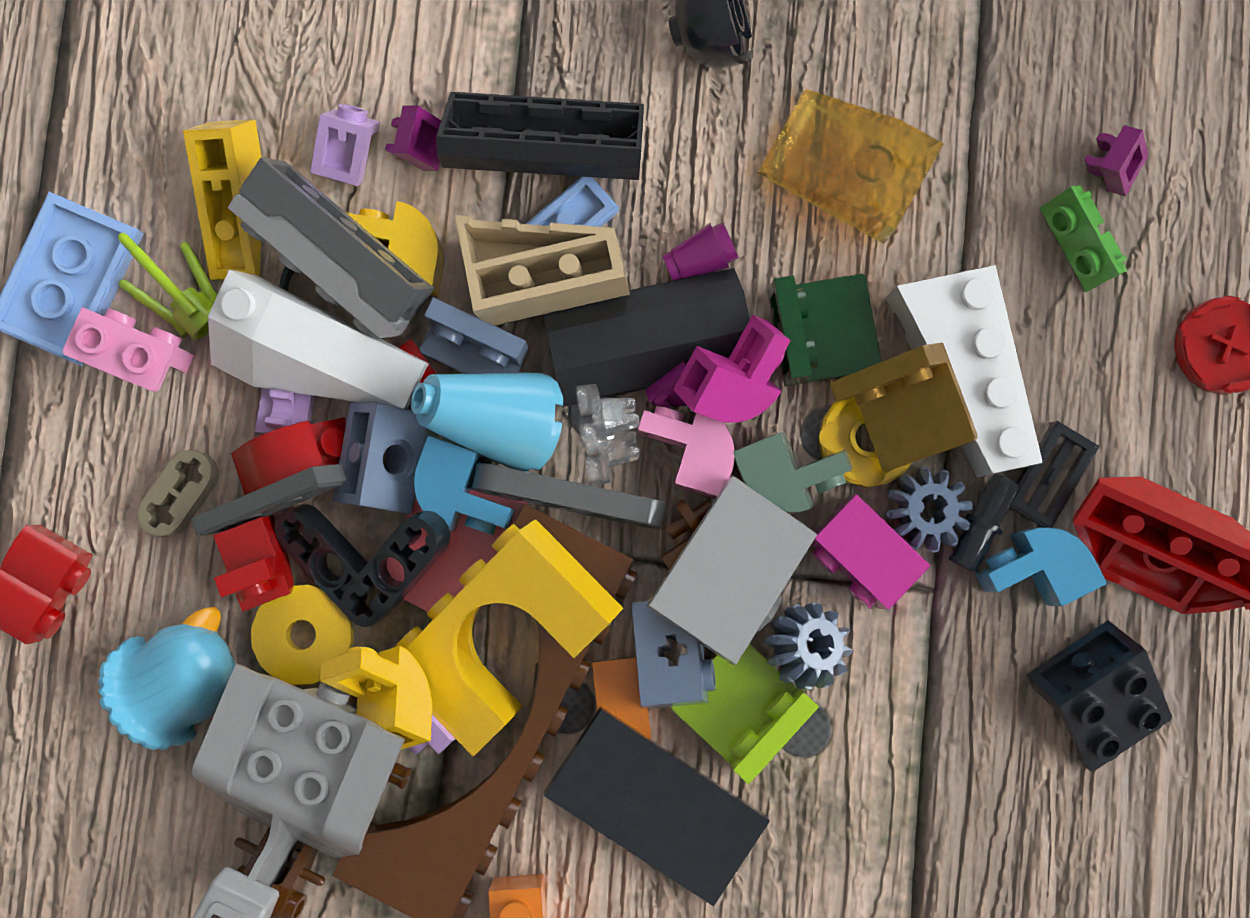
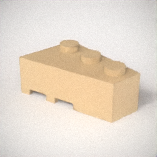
[455,215,630,326]

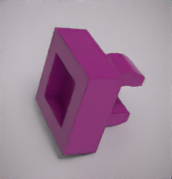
[385,105,441,171]
[1084,125,1149,197]

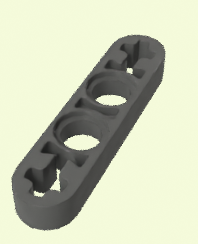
[470,463,667,529]

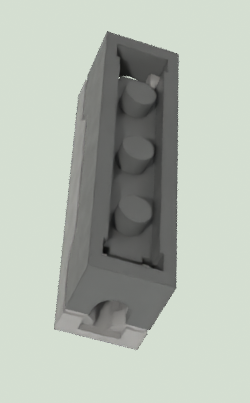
[228,158,435,338]

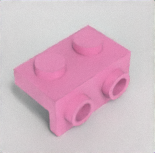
[63,307,194,392]

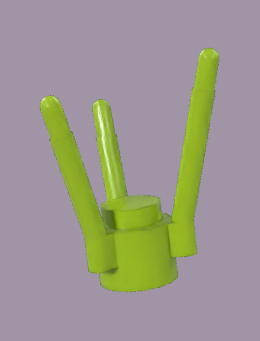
[118,233,218,340]

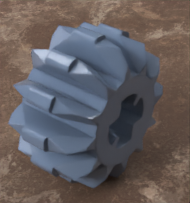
[884,467,973,553]
[763,603,854,690]

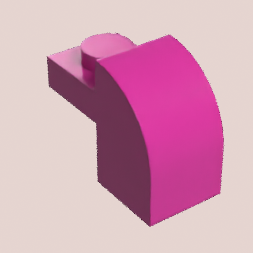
[673,315,791,423]

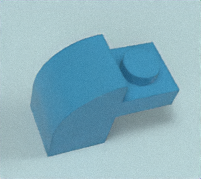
[414,436,515,535]
[975,528,1107,606]

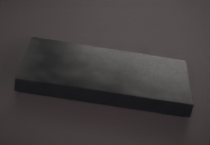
[543,706,770,907]

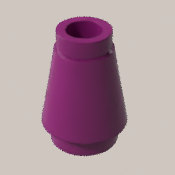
[662,222,739,281]

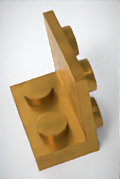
[830,342,978,471]

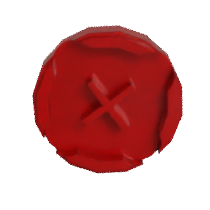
[1174,296,1250,395]

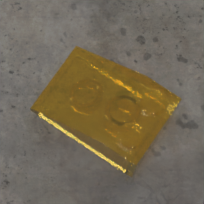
[758,89,944,244]

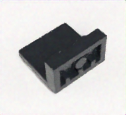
[1026,620,1172,772]

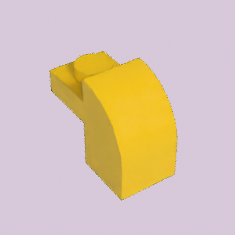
[346,201,444,297]
[320,646,432,749]

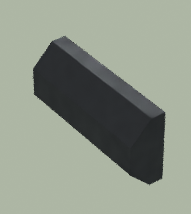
[436,92,644,180]
[543,268,750,407]

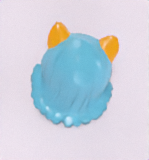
[98,607,236,750]

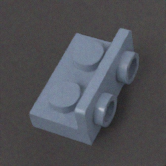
[420,297,529,374]

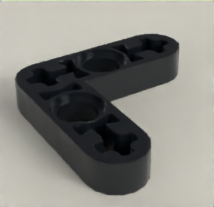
[275,504,450,627]

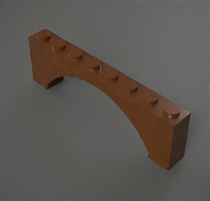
[332,503,638,918]

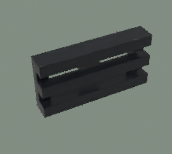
[1009,421,1100,528]

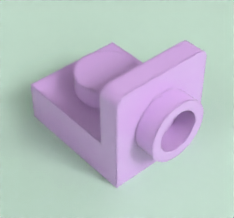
[310,104,380,186]

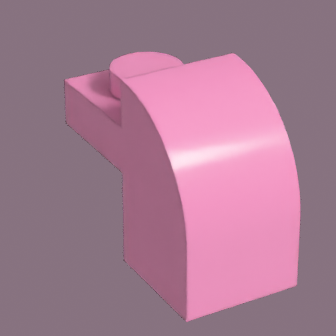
[637,406,735,499]

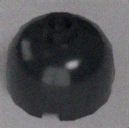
[669,0,753,69]

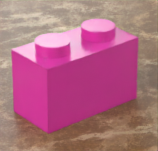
[811,494,931,610]

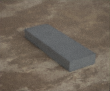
[191,464,347,536]

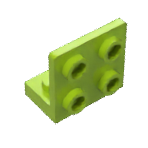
[671,644,819,785]

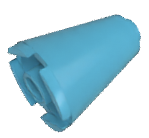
[411,373,563,472]

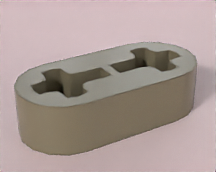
[138,450,218,537]

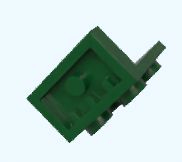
[767,274,882,387]

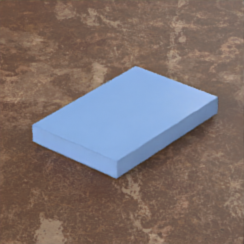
[0,192,144,366]

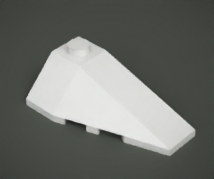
[208,270,428,409]

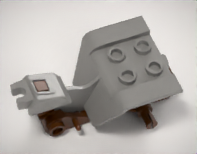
[192,664,412,918]

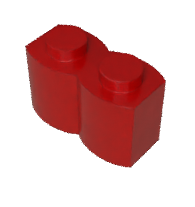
[0,525,92,644]

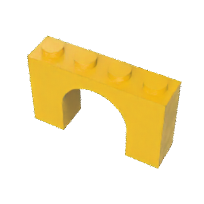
[395,519,623,757]

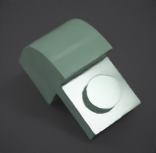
[733,431,853,512]

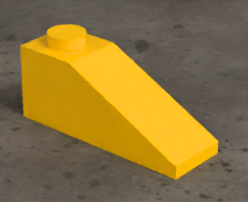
[183,119,262,280]

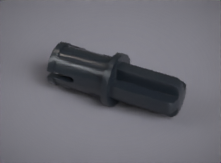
[948,474,1019,574]

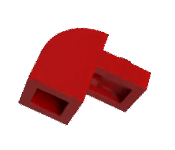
[231,417,346,495]
[213,515,294,612]

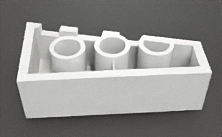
[885,265,1043,477]

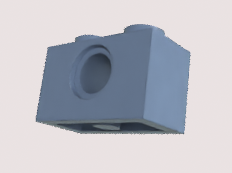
[332,402,427,514]

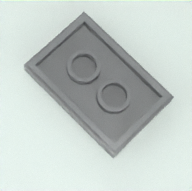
[646,476,817,665]

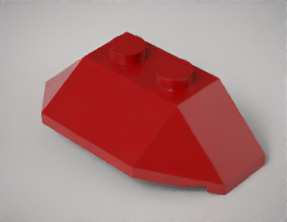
[1072,476,1250,614]

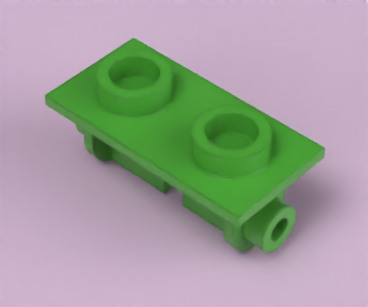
[1040,185,1128,292]

